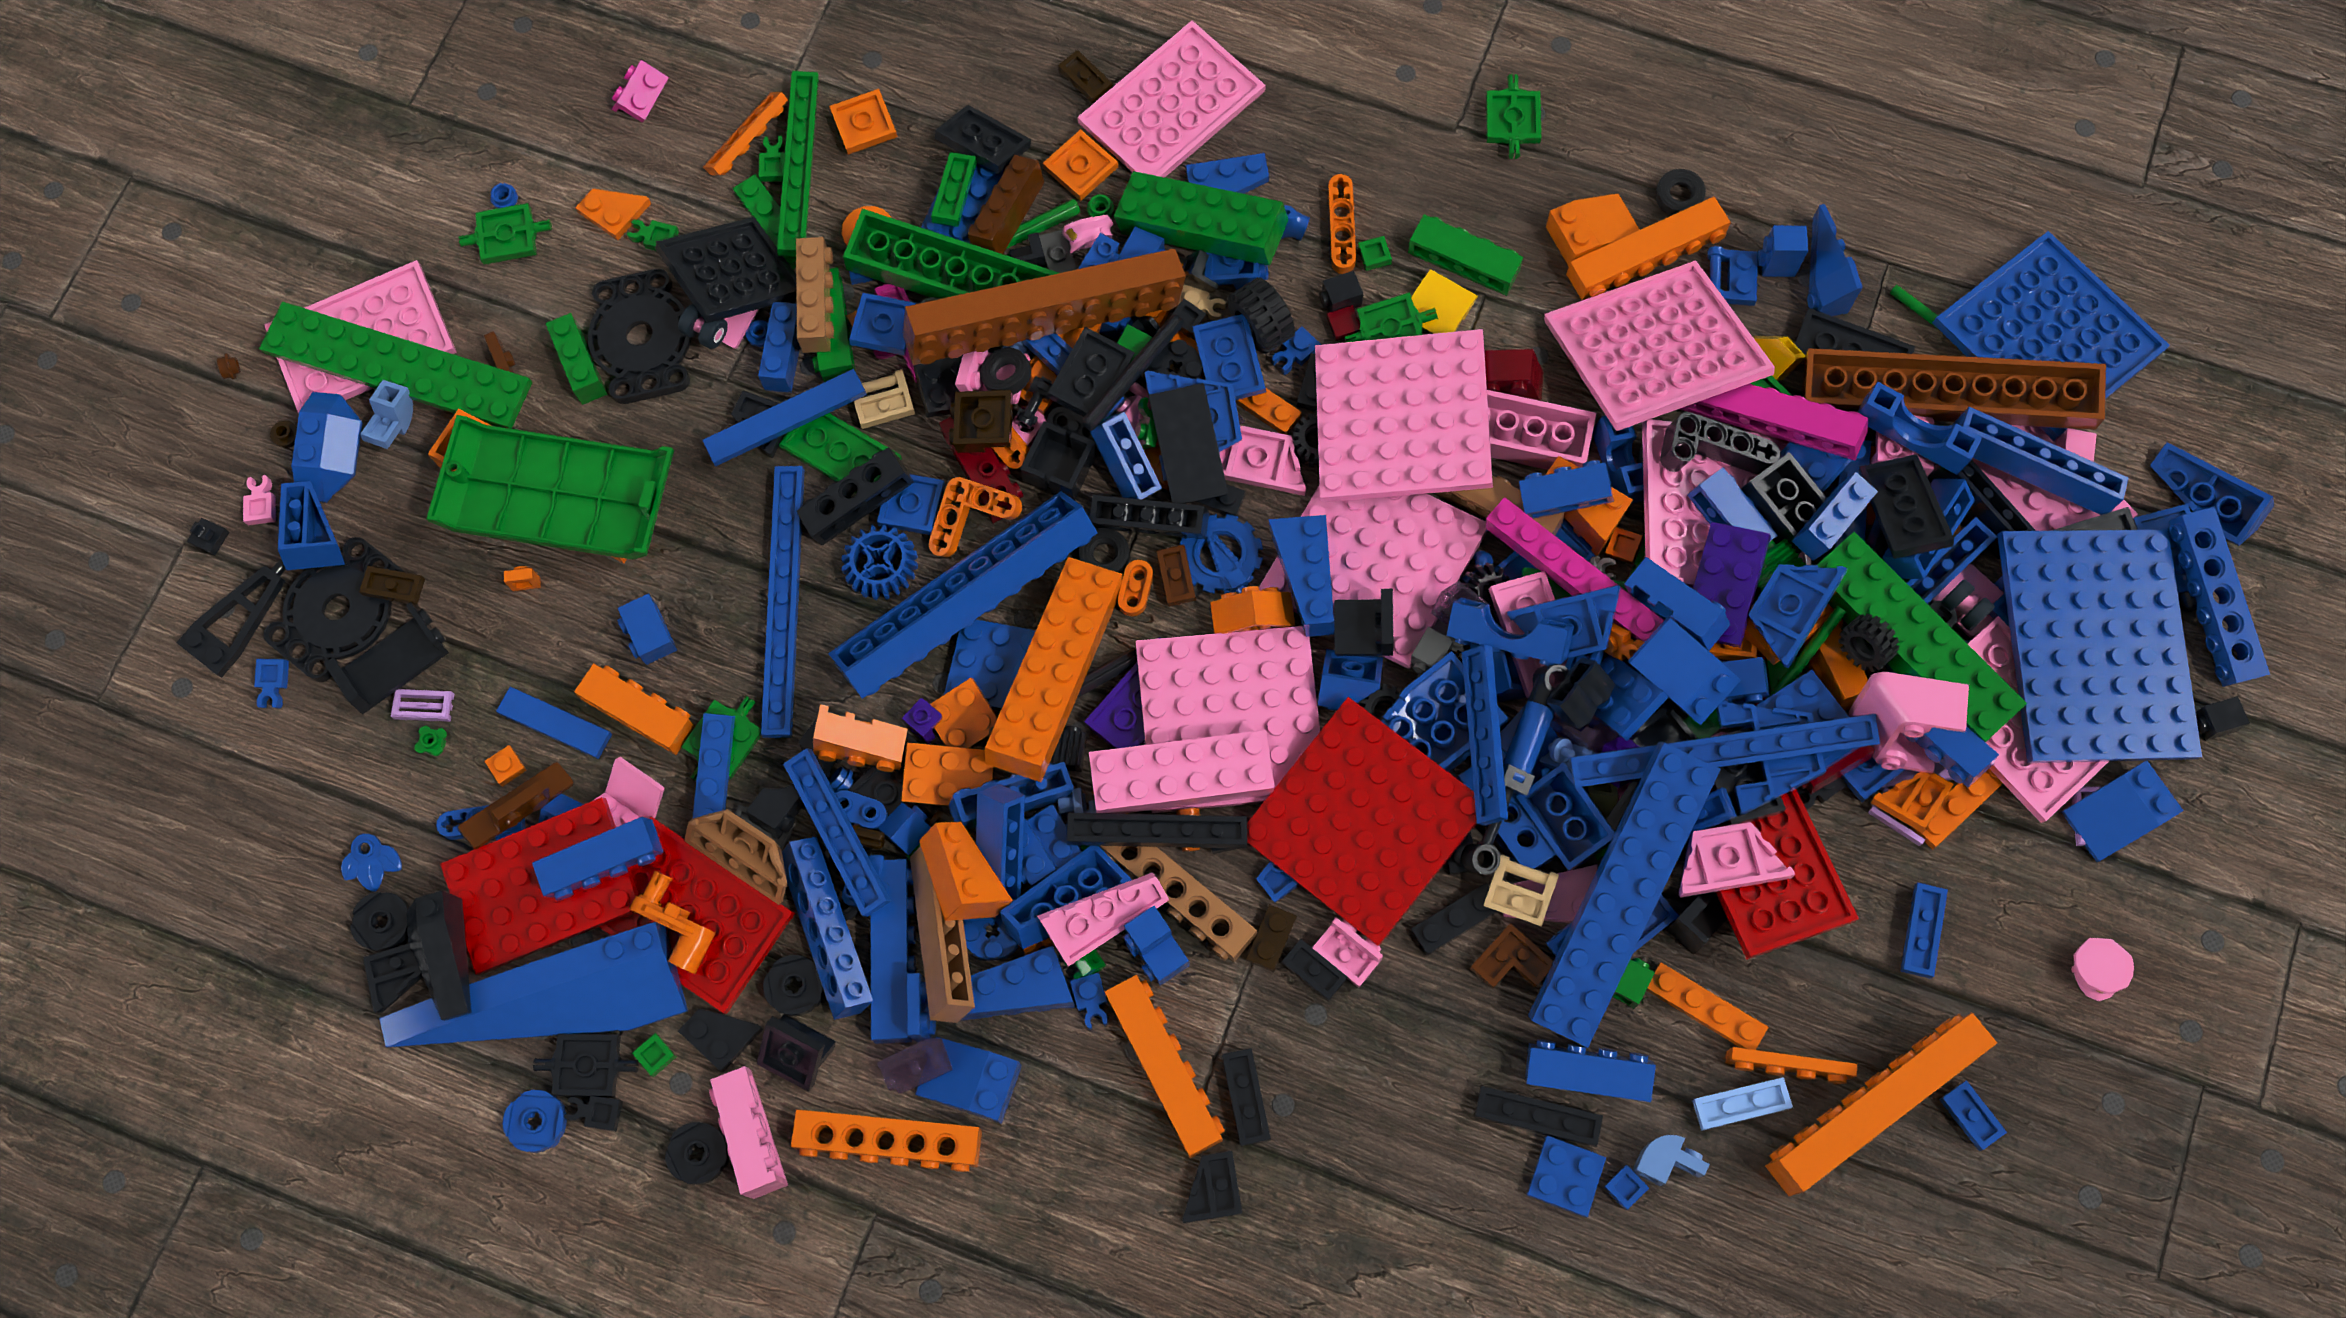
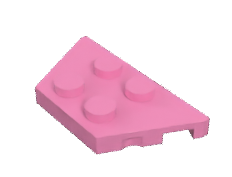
[1219,426,1306,496]
[1679,822,1795,897]

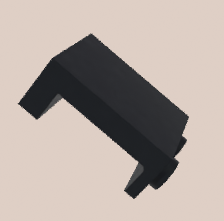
[1630,701,1698,747]

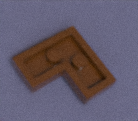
[1470,923,1554,989]

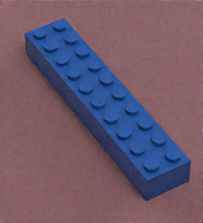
[828,491,1098,699]
[1528,742,1721,1048]

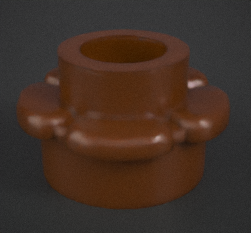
[217,353,241,379]

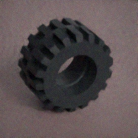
[1228,277,1295,354]

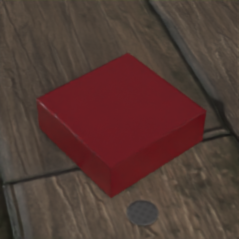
[1327,305,1360,341]

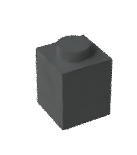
[1410,627,1454,675]

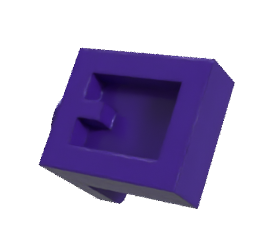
[902,698,942,745]

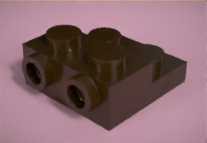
[949,390,1013,453]

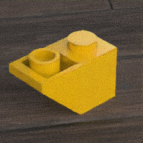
[1752,336,1805,381]

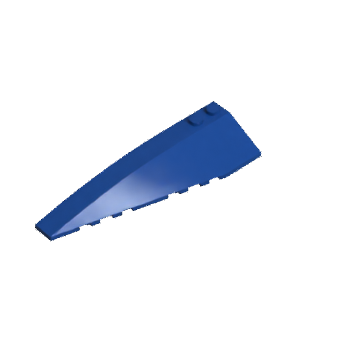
[1257,651,1508,903]
[379,922,688,1048]

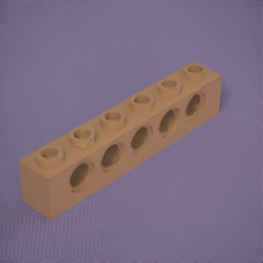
[1099,846,1257,963]

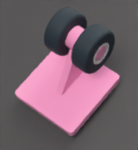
[678,304,758,349]
[1931,564,2004,639]

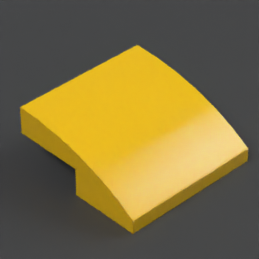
[1411,269,1478,334]

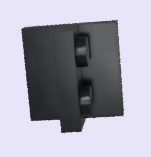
[756,1014,836,1092]

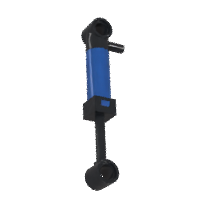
[1461,665,1569,874]

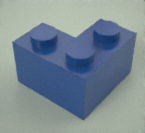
[1123,906,1190,986]

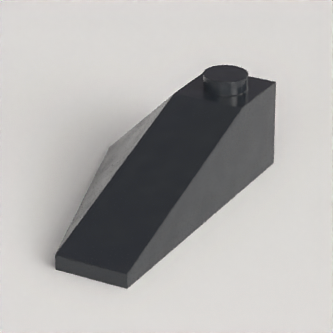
[406,890,472,1021]

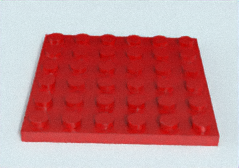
[1247,697,1477,946]

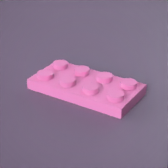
[1488,571,1568,698]

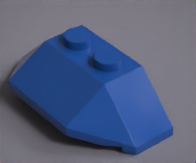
[291,392,363,503]

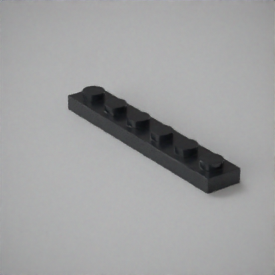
[1067,813,1247,849]

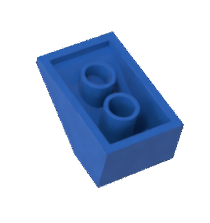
[1628,617,1741,725]
[2061,760,2184,862]
[915,1037,1022,1124]

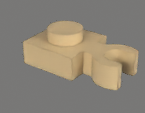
[1175,284,1226,321]

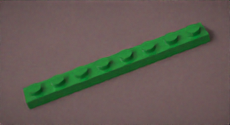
[777,71,819,256]

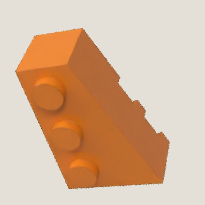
[919,822,1013,921]

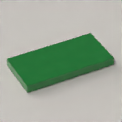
[779,413,902,494]

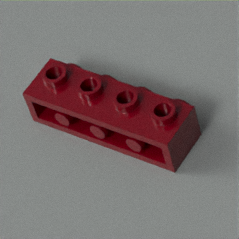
[939,417,1024,523]

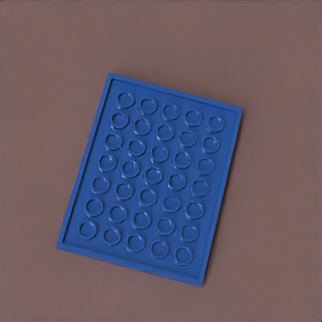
[1997,530,2202,763]

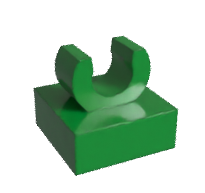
[1065,949,1106,979]

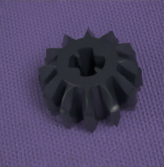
[1461,563,1511,610]

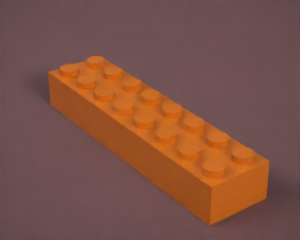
[985,557,1122,782]
[1765,1012,1997,1197]

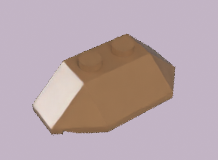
[684,809,787,905]

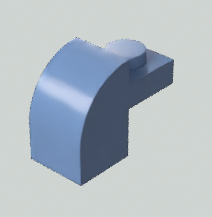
[360,380,413,449]
[1633,1135,1709,1186]

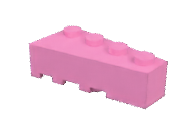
[709,1066,788,1199]

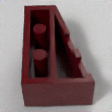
[1485,349,1544,401]

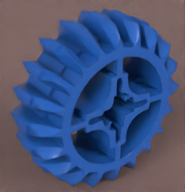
[841,524,918,601]

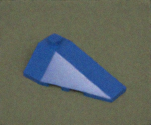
[1807,204,1863,316]
[2150,442,2274,546]

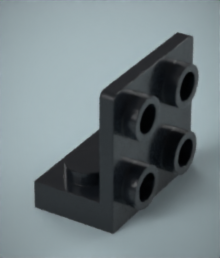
[1334,589,1394,656]

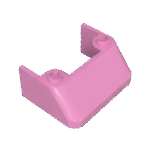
[1848,672,1969,774]

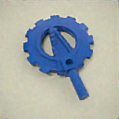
[1180,514,1263,594]

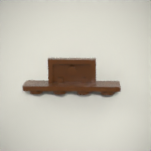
[458,762,573,849]

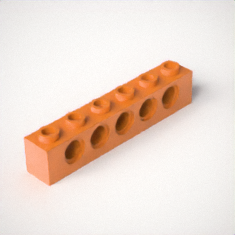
[791,1109,982,1172]

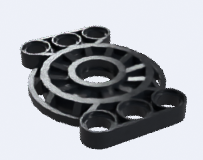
[588,269,692,404]
[263,537,405,682]

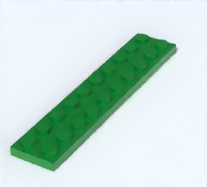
[259,301,533,429]

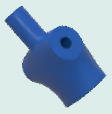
[1281,205,1310,241]

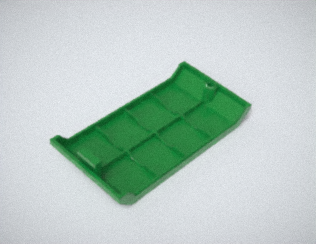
[426,415,674,560]

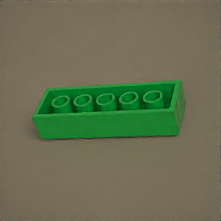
[1114,171,1289,266]

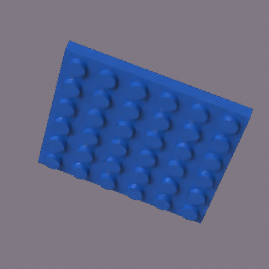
[1932,231,2170,441]

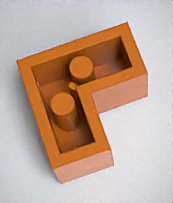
[1210,586,1295,634]

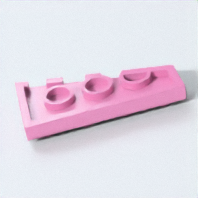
[1037,873,1169,966]

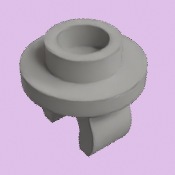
[1590,556,1616,580]

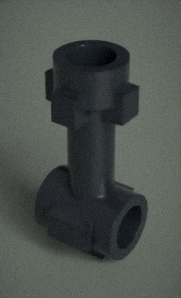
[1016,376,1053,429]

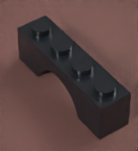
[746,719,842,839]

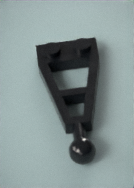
[176,558,286,678]

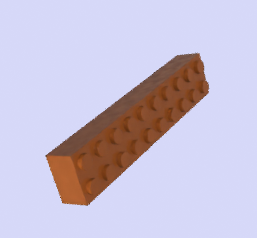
[903,248,1186,365]
[1802,348,2106,430]

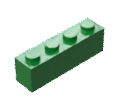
[1408,214,1523,296]
[813,267,856,382]

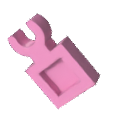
[243,475,276,526]

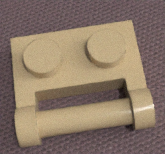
[854,369,915,429]
[1484,854,1559,926]

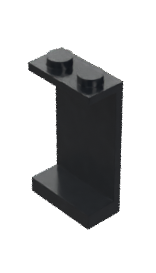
[324,602,449,715]

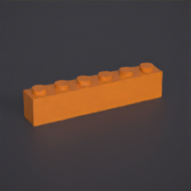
[1566,196,1731,300]
[1104,975,1225,1159]

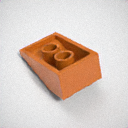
[1546,193,1640,267]

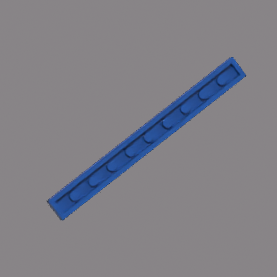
[761,466,805,738]
[1569,714,1880,788]

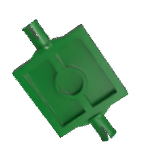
[1486,74,1542,159]
[458,203,552,265]
[1345,292,1438,342]
[681,696,761,781]

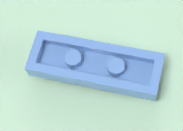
[1692,1077,1793,1131]

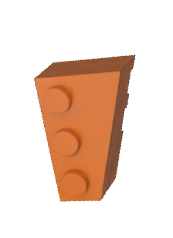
[1546,456,1633,556]
[813,704,908,772]

